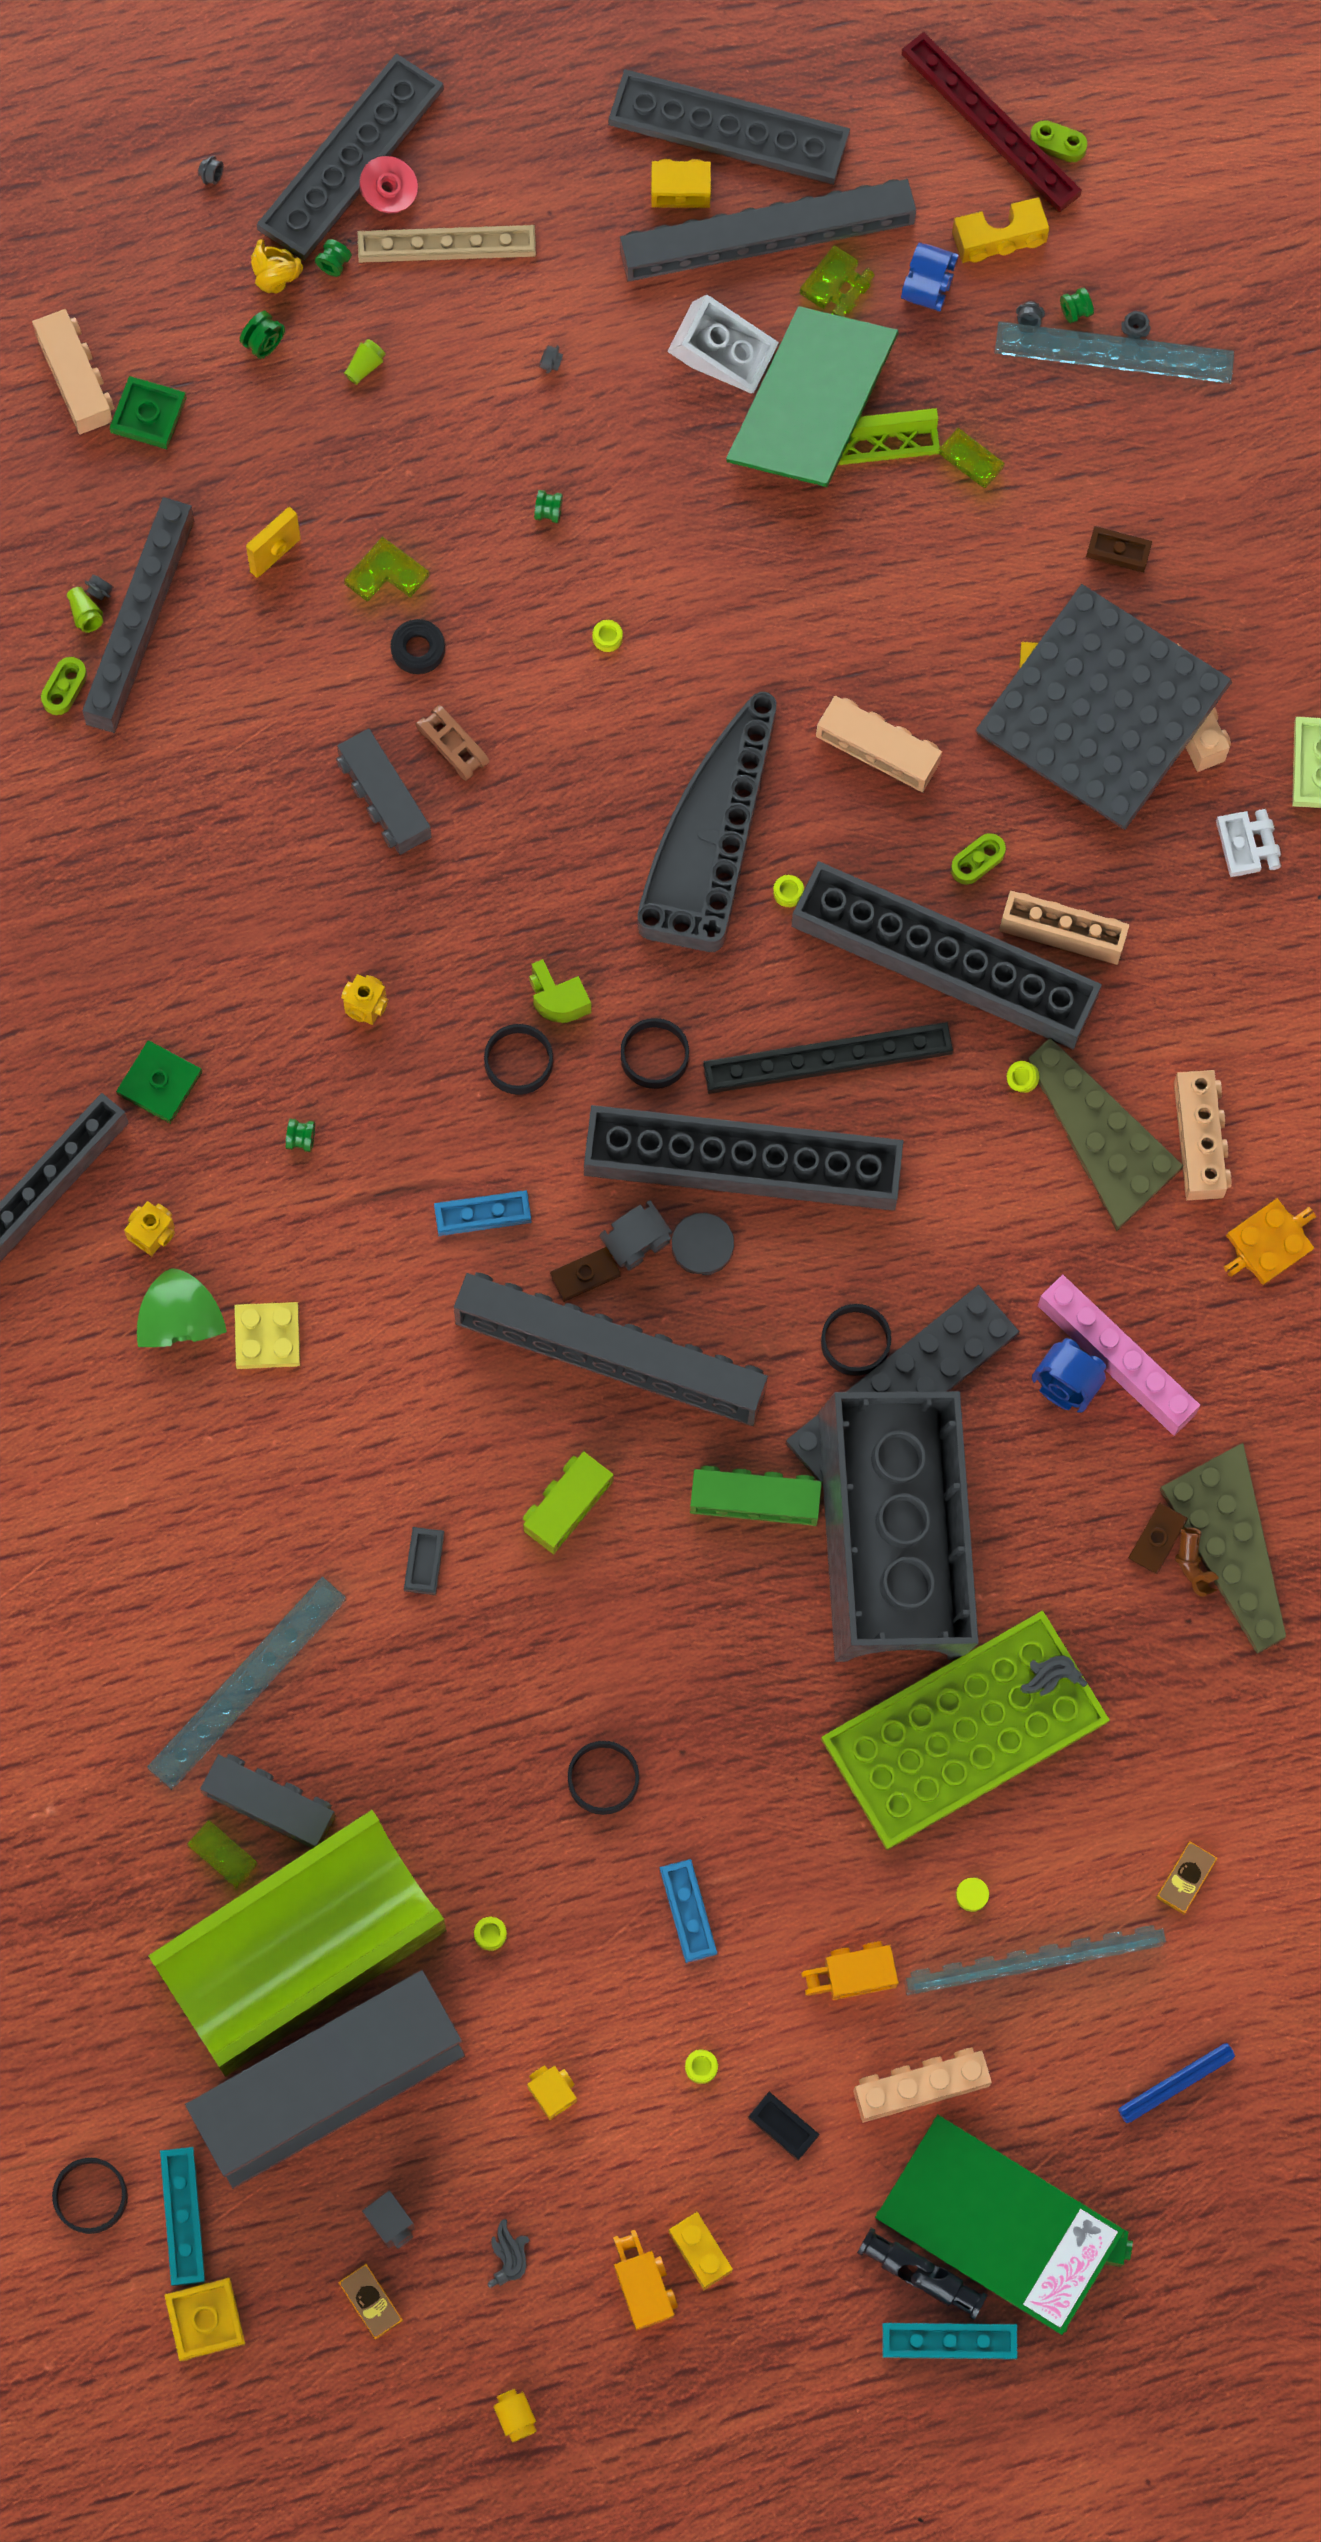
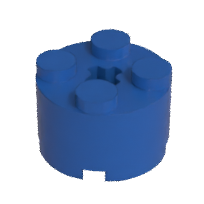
[901,243,959,312]
[1032,1338,1107,1413]

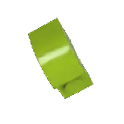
[529,959,591,1023]

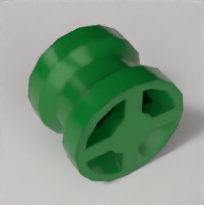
[315,239,352,277]
[1060,287,1094,324]
[534,490,563,523]
[286,1118,315,1152]

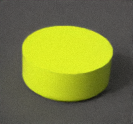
[592,620,623,652]
[773,875,804,907]
[1007,1061,1040,1093]
[956,1878,989,1912]
[474,1917,507,1951]
[685,2049,718,2084]

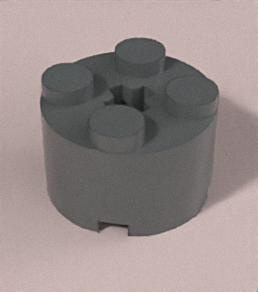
[599,1200,672,1271]

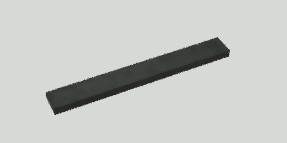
[703,1022,953,1094]

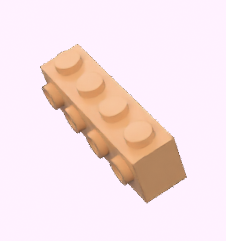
[32,309,115,435]
[1177,643,1231,772]
[816,696,942,793]
[999,890,1130,965]
[1174,1070,1232,1201]
[853,2048,992,2123]

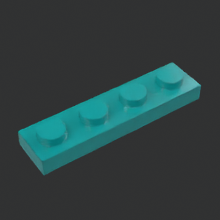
[160,2147,206,2286]
[882,2323,1017,2359]

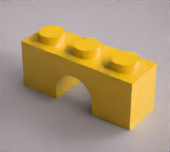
[952,197,1049,263]

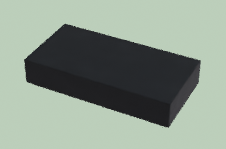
[748,2091,820,2161]

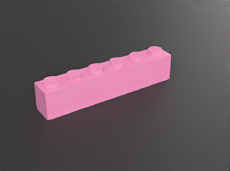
[1038,1275,1200,1436]

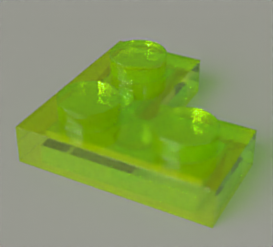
[344,536,429,602]

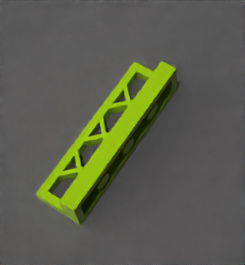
[838,408,940,465]

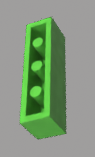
[690,1466,822,1526]

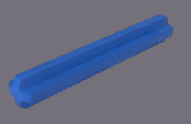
[1118,2043,1235,2123]

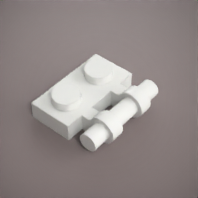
[1216,809,1281,877]

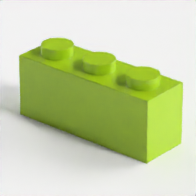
[523,1451,613,1555]

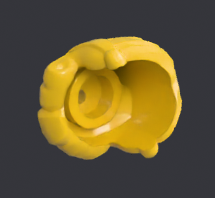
[251,239,303,294]

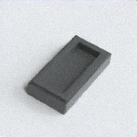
[404,1527,445,1595]

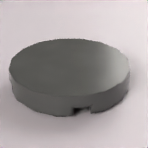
[672,1213,734,1275]

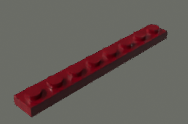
[901,32,1082,213]

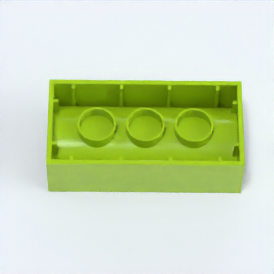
[148,1810,446,2077]

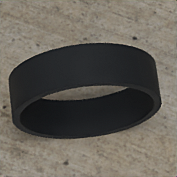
[621,1018,689,1089]
[484,1024,553,1095]
[821,1304,891,1376]
[568,1741,639,1815]
[52,2158,127,2234]

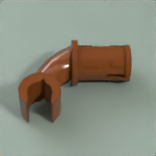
[1175,1527,1219,1596]

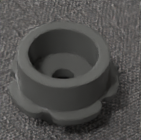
[198,156,223,185]
[1016,301,1045,329]
[1121,311,1151,340]
[539,345,563,374]
[85,574,113,601]

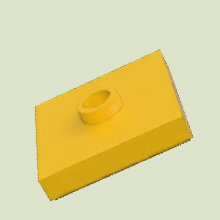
[246,507,301,578]
[164,2277,246,2362]

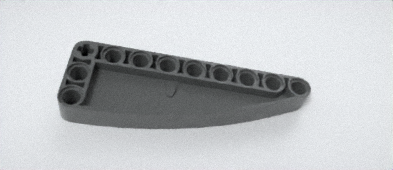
[637,692,776,952]

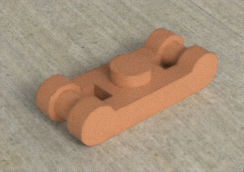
[415,705,490,781]

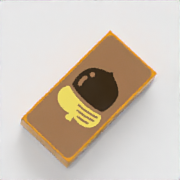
[1156,1841,1217,1915]
[338,2264,403,2340]

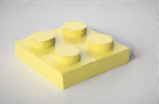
[235,1302,300,1369]

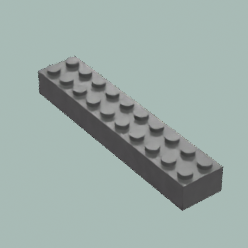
[791,861,1102,1050]
[584,1105,904,1211]
[454,1272,768,1426]

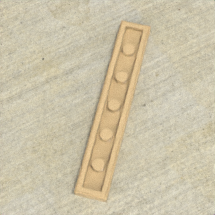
[358,225,536,263]

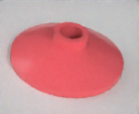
[360,156,418,213]

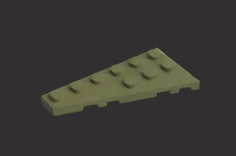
[1027,1038,1184,1231]
[1160,1443,1286,1654]

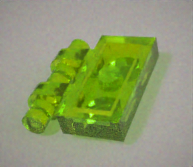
[800,245,875,317]

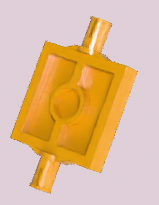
[1224,1198,1316,1285]

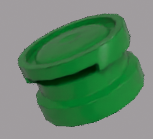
[239,311,285,359]

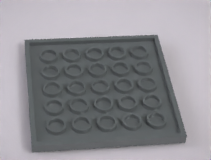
[976,584,1232,830]

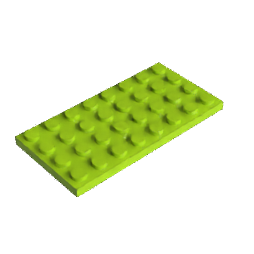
[821,1610,1110,1850]

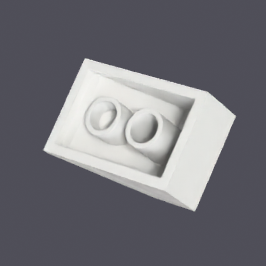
[667,294,779,394]

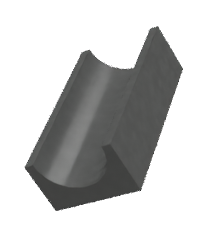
[818,1391,979,1662]
[185,1970,465,2189]

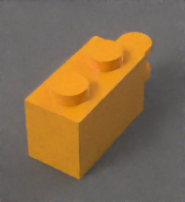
[801,1941,898,2000]
[613,2229,678,2331]

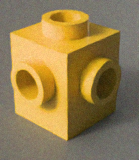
[341,974,388,1025]
[124,1201,175,1257]

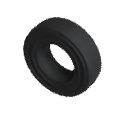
[391,619,445,674]

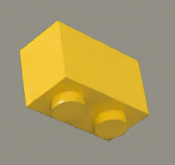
[651,159,711,208]
[668,2212,733,2290]

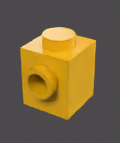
[527,2065,577,2121]

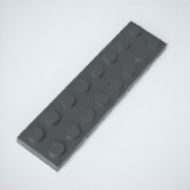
[256,53,444,261]
[608,69,850,185]
[785,1285,1020,1486]

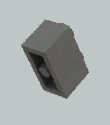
[362,2190,416,2249]

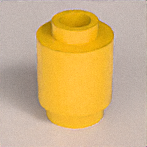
[493,2389,537,2443]

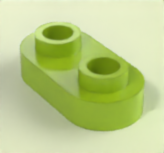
[1030,120,1087,162]
[41,657,87,715]
[951,833,1006,885]

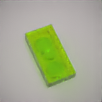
[938,428,1004,489]
[187,1820,258,1888]

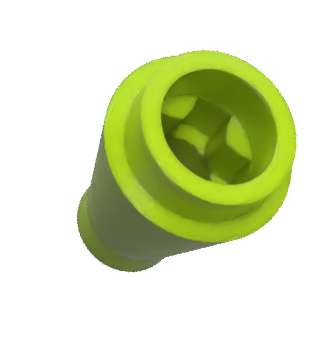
[344,339,386,385]
[67,587,103,633]

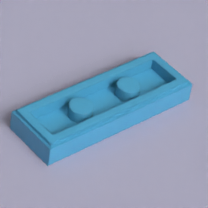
[434,1190,532,1236]
[659,1859,717,1963]

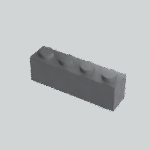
[336,728,432,855]
[200,1754,336,1849]

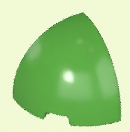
[137,1268,227,1347]

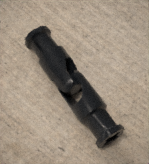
[857,2227,988,2320]

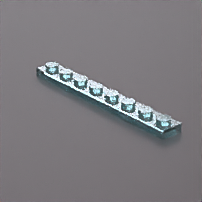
[994,321,1235,383]
[147,1577,346,1790]
[904,1925,1166,1995]

